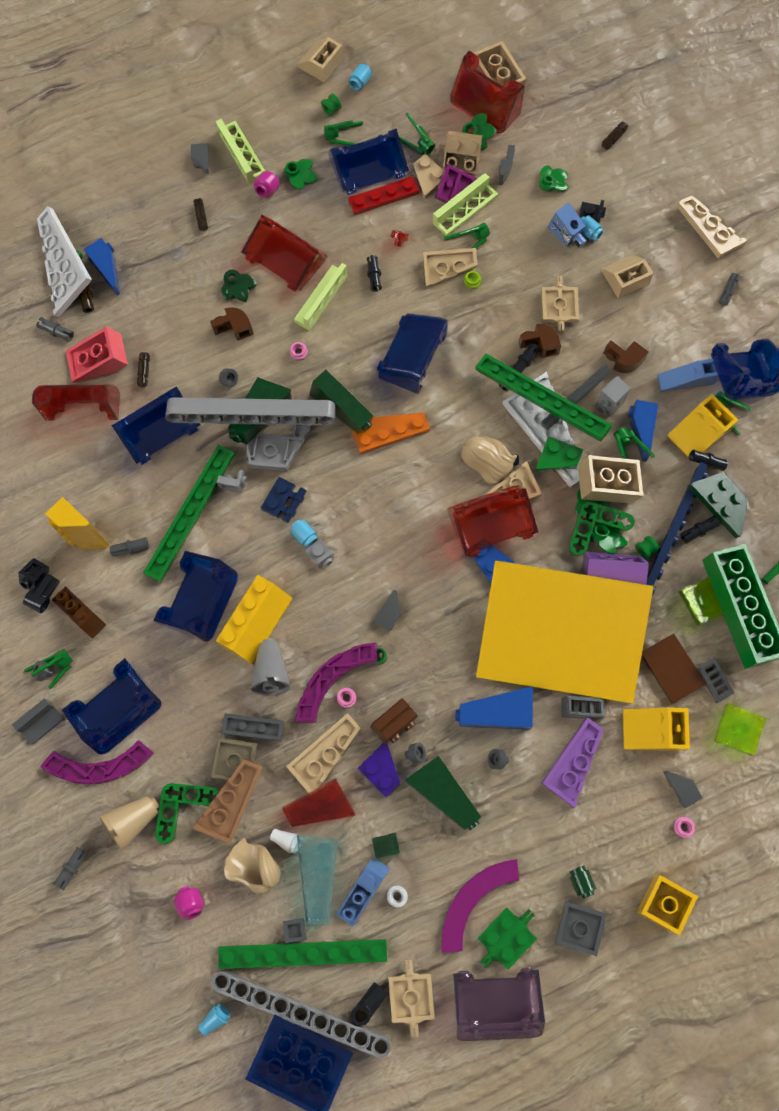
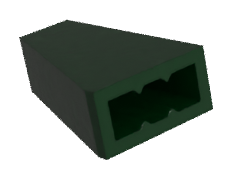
[309,369,374,434]
[228,377,292,445]
[405,756,481,831]

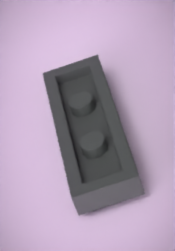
[221,713,284,742]

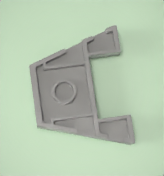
[245,425,312,472]

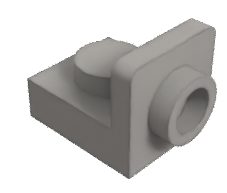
[217,469,248,493]
[305,539,334,569]

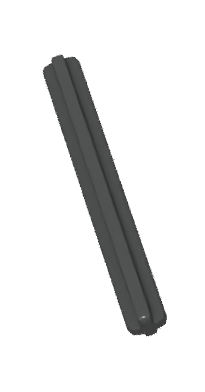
[541,365,611,430]

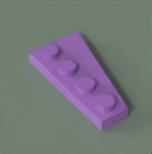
[541,717,604,808]

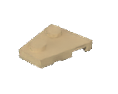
[413,154,444,199]

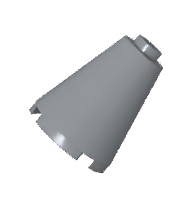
[251,639,291,696]

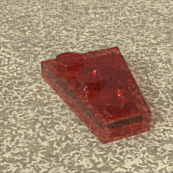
[282,778,355,827]

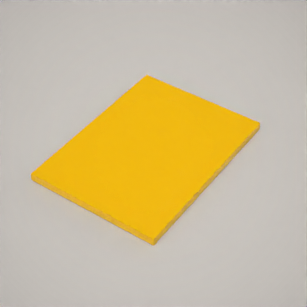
[476,560,654,703]

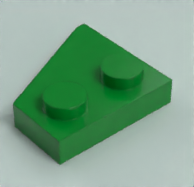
[535,437,584,472]

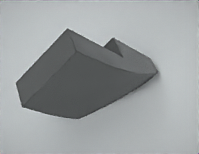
[191,143,210,174]
[374,590,402,632]
[663,771,703,808]

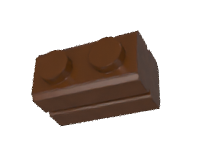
[370,699,418,745]

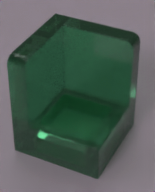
[372,832,400,859]

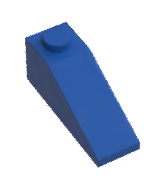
[84,238,120,296]
[628,400,658,462]

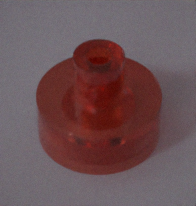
[390,230,409,247]

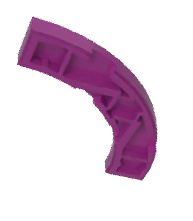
[295,643,377,723]
[40,740,154,784]
[441,859,519,953]

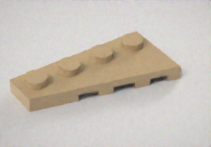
[676,196,747,258]
[286,713,360,797]

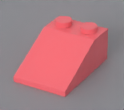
[66,326,128,383]

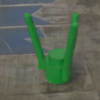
[397,112,435,155]
[324,120,363,148]
[444,223,490,248]
[715,391,751,435]
[613,428,655,459]
[24,649,73,689]

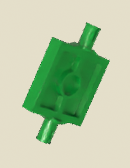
[478,907,537,970]

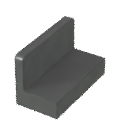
[12,699,63,745]

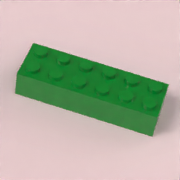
[702,544,779,669]

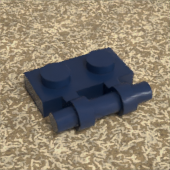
[261,477,307,523]

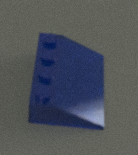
[245,1014,353,1111]

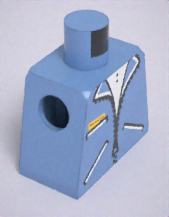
[548,202,587,248]

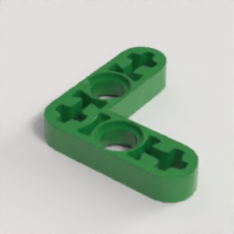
[569,502,635,556]
[155,783,220,844]

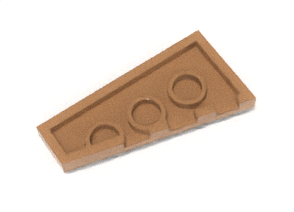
[192,758,263,844]

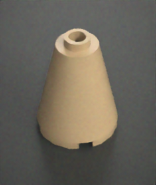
[99,796,159,850]

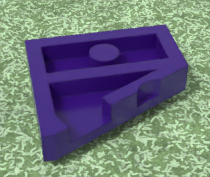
[358,743,400,798]

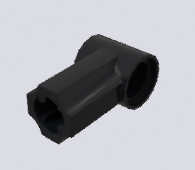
[23,572,60,613]
[351,982,388,1026]

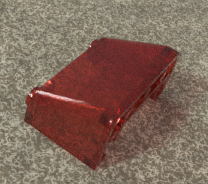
[450,50,525,133]
[241,215,328,292]
[32,383,120,421]
[447,485,539,558]

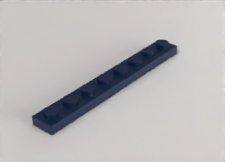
[646,462,708,596]

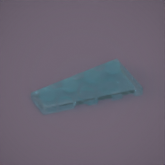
[297,835,338,926]

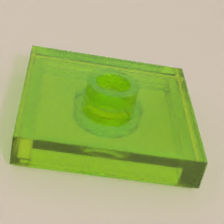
[679,577,723,626]
[714,703,766,756]

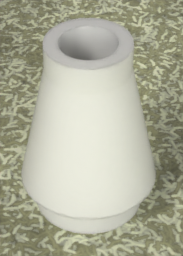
[270,829,302,854]

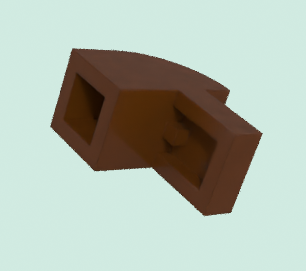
[210,307,254,341]
[519,324,561,358]
[603,340,649,373]

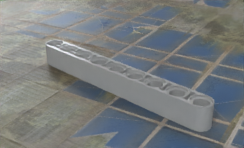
[166,397,335,426]
[211,970,391,1058]

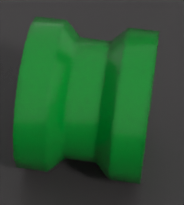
[321,93,342,116]
[635,536,660,560]

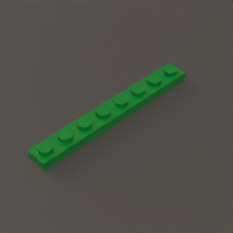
[475,354,612,442]
[143,445,235,583]
[218,939,387,969]

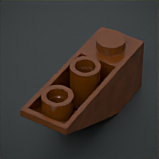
[52,586,107,639]

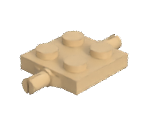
[541,275,579,334]
[388,959,435,1038]

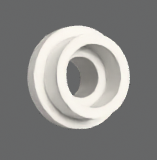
[387,886,408,907]

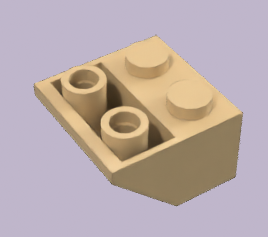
[297,37,343,82]
[443,131,483,175]
[601,255,654,299]

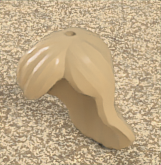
[461,436,517,484]
[224,838,280,894]

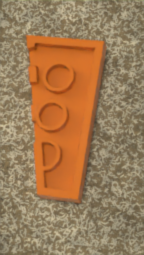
[351,412,430,455]

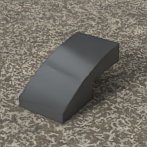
[499,145,515,185]

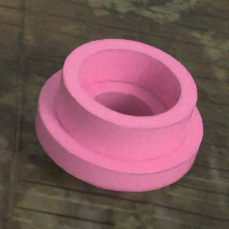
[290,342,308,360]
[337,688,356,708]
[674,817,695,838]

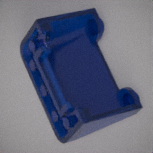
[328,128,409,195]
[377,313,448,394]
[711,338,779,401]
[111,386,201,465]
[153,551,238,642]
[62,658,162,754]

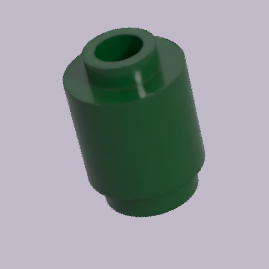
[569,865,597,899]

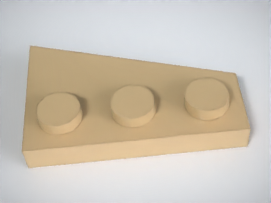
[423,248,478,288]
[482,461,542,516]

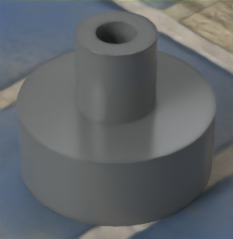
[219,368,238,387]
[32,661,53,682]
[405,742,426,764]
[488,749,509,770]

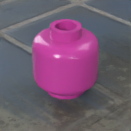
[254,171,280,198]
[173,886,204,920]

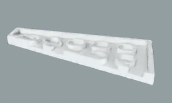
[37,206,92,317]
[502,372,581,488]

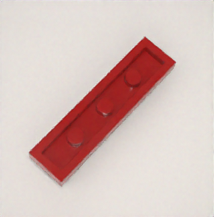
[348,176,419,216]

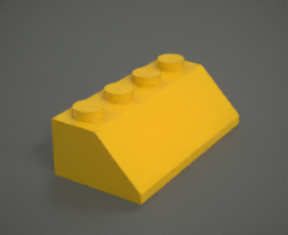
[45,497,110,549]
[216,575,293,664]

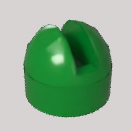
[376,648,387,665]

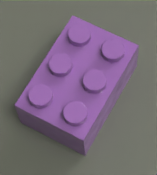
[582,552,649,585]

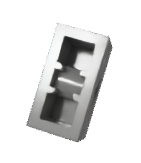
[595,376,631,417]

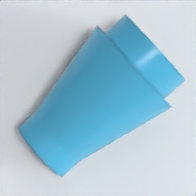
[198,1003,231,1036]

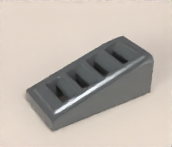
[697,657,734,703]
[561,695,605,719]

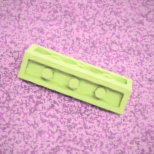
[215,119,265,184]
[433,173,498,236]
[294,263,347,331]

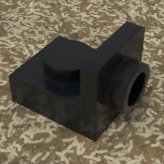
[579,200,606,223]
[18,558,49,590]

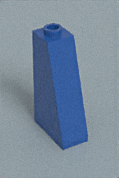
[455,687,533,730]

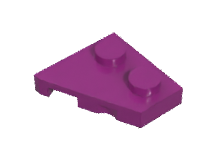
[434,164,477,203]

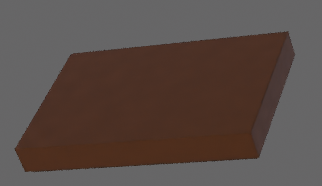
[641,633,706,704]

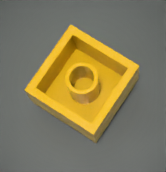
[636,875,698,935]

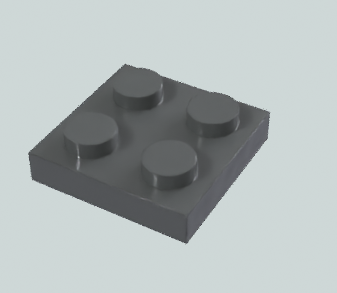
[555,901,607,956]

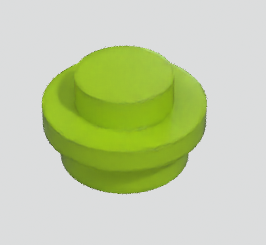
[464,271,482,289]

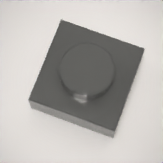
[283,918,307,943]

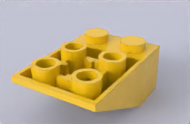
[667,394,738,458]
[623,707,690,752]

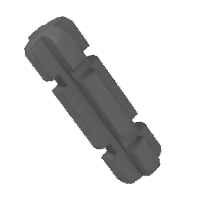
[719,273,740,306]

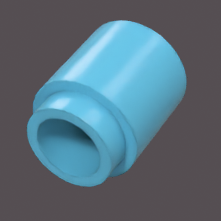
[349,64,372,91]
[581,215,604,242]
[291,520,318,548]

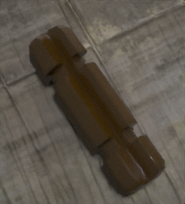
[601,121,628,150]
[193,198,208,231]
[137,352,150,387]

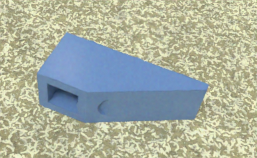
[657,358,721,392]
[336,857,390,926]

